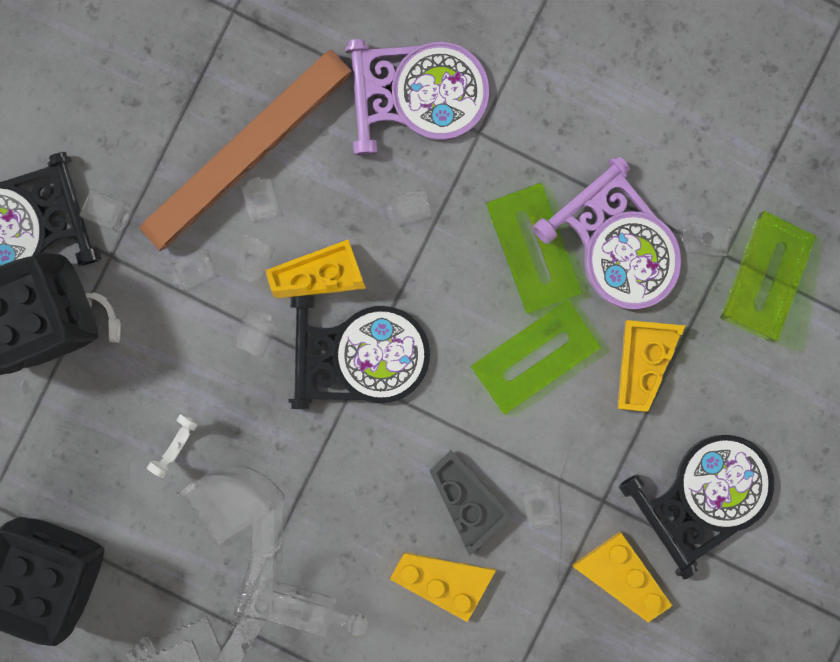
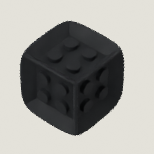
[0,253,98,375]
[0,517,105,646]

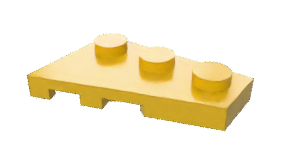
[265,239,366,299]
[617,320,686,412]
[572,531,672,623]
[390,552,496,622]

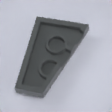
[430,450,513,556]

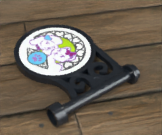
[0,152,102,266]
[288,296,430,409]
[618,435,774,580]

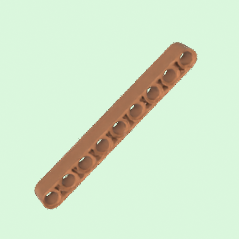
[139,49,353,251]

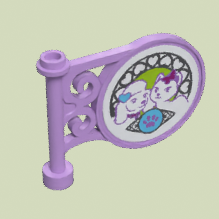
[345,39,489,155]
[532,157,681,309]

